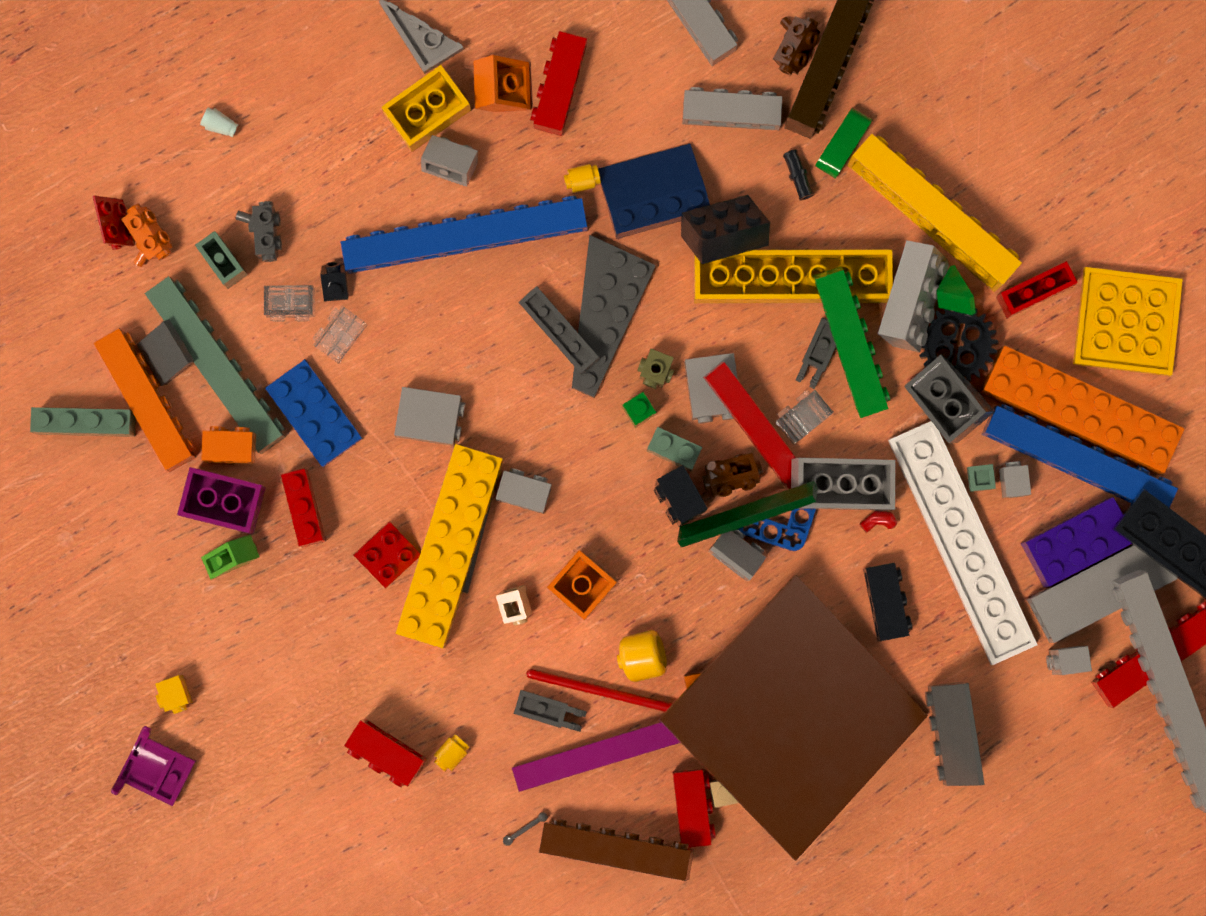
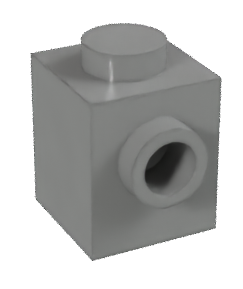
[999,461,1031,498]

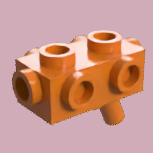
[121,203,173,267]

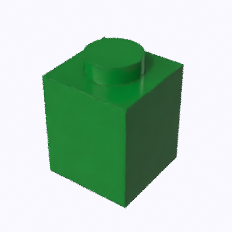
[622,392,656,428]

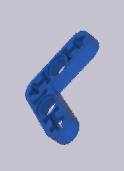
[737,509,816,551]

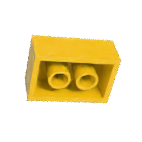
[381,65,471,152]

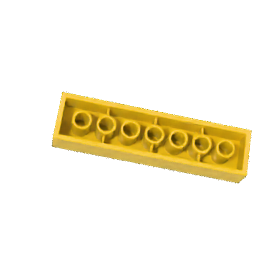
[847,134,1022,292]
[694,250,893,303]
[395,444,504,648]

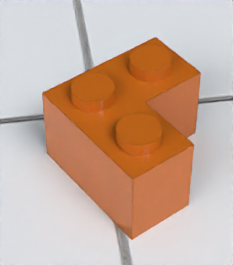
[201,426,256,465]

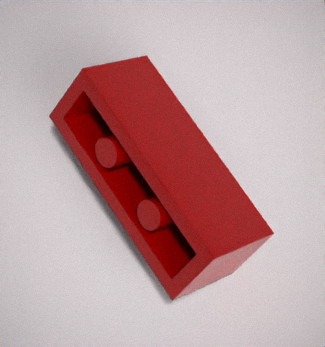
[996,261,1078,319]
[281,468,326,548]
[672,769,716,848]

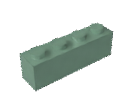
[30,407,136,437]

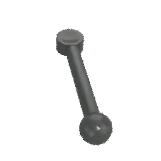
[503,812,548,846]

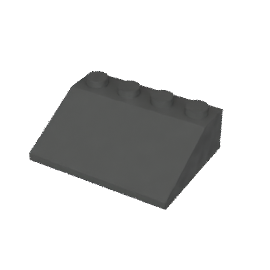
[925,682,985,786]

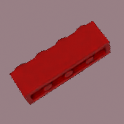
[530,31,587,136]

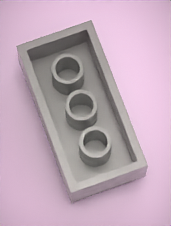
[878,240,949,353]
[791,458,895,511]

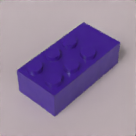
[1021,497,1131,587]

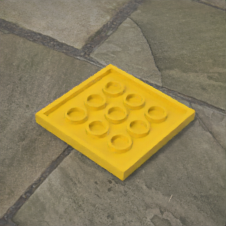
[1073,267,1183,377]

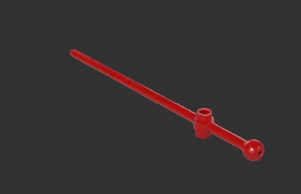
[526,669,672,712]

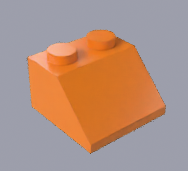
[473,55,531,112]

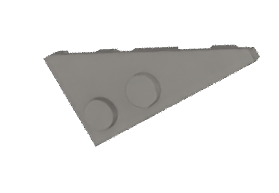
[379,0,464,74]

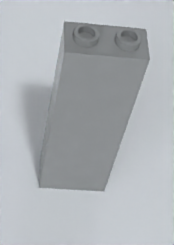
[1026,544,1178,643]

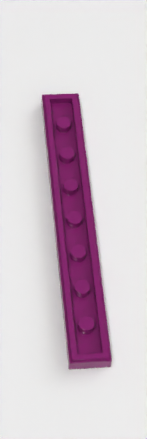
[512,722,681,792]

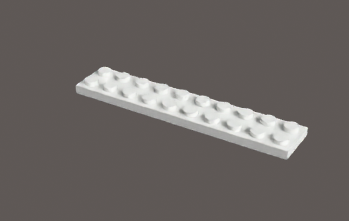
[888,421,1037,665]

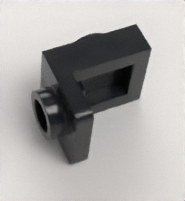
[320,261,349,302]

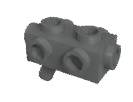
[236,201,282,262]

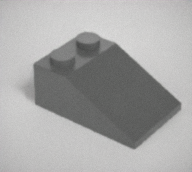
[904,355,995,444]

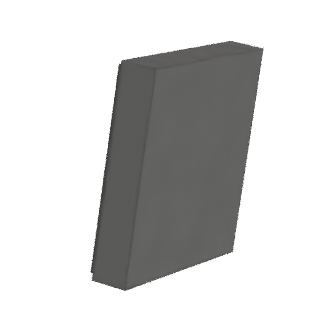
[137,319,194,386]

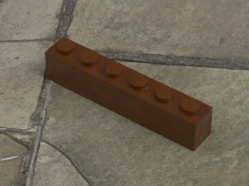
[539,818,694,881]

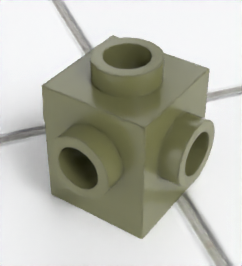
[637,349,674,389]

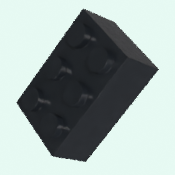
[681,195,770,264]
[653,465,708,527]

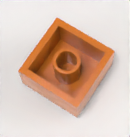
[547,550,617,620]

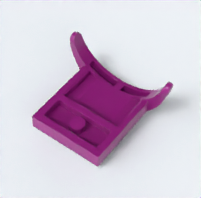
[111,726,196,806]

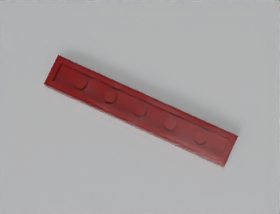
[703,362,796,490]

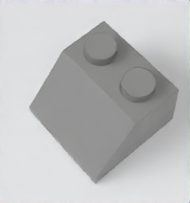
[708,529,766,582]

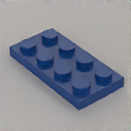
[265,359,363,468]

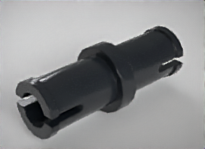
[783,149,814,201]

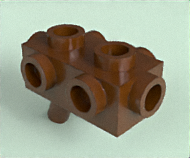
[773,16,820,76]
[702,453,763,497]

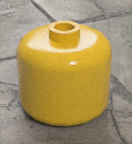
[617,630,667,682]

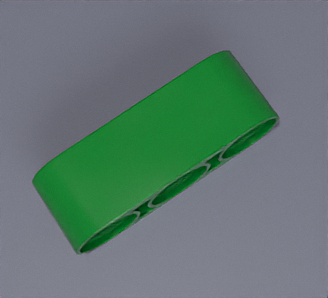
[815,107,873,179]

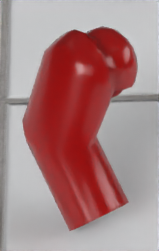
[859,510,897,533]

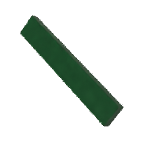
[677,481,818,547]

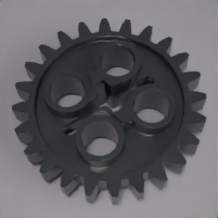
[919,308,999,383]

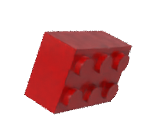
[344,718,428,788]

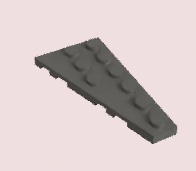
[572,235,656,398]

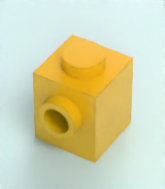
[155,675,193,715]

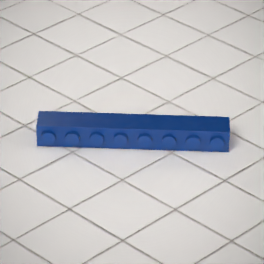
[981,404,1178,508]

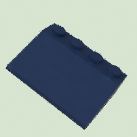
[598,144,710,239]

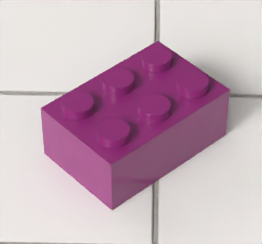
[177,467,266,535]

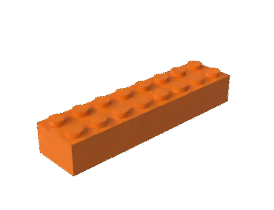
[979,345,1185,475]

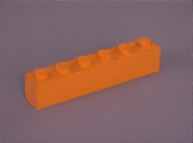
[94,328,196,472]

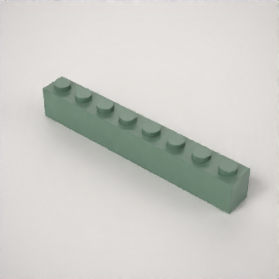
[144,276,285,454]

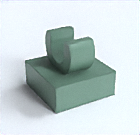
[967,464,996,492]

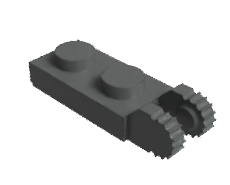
[796,317,836,389]
[513,690,587,732]

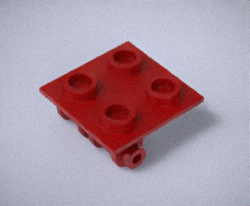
[92,195,134,250]
[353,521,420,589]

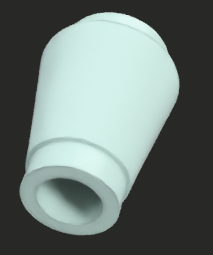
[200,107,239,137]

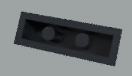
[863,563,912,641]

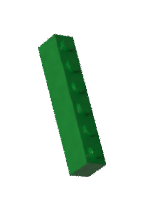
[813,266,891,418]

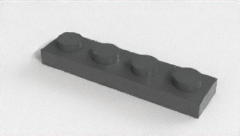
[519,286,600,375]

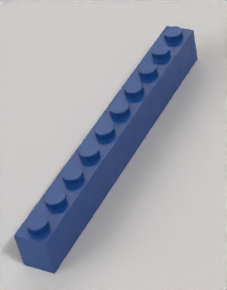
[340,196,587,274]

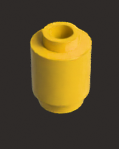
[563,164,601,193]
[434,734,470,772]

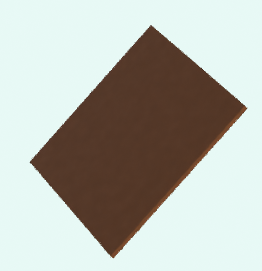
[658,575,928,861]

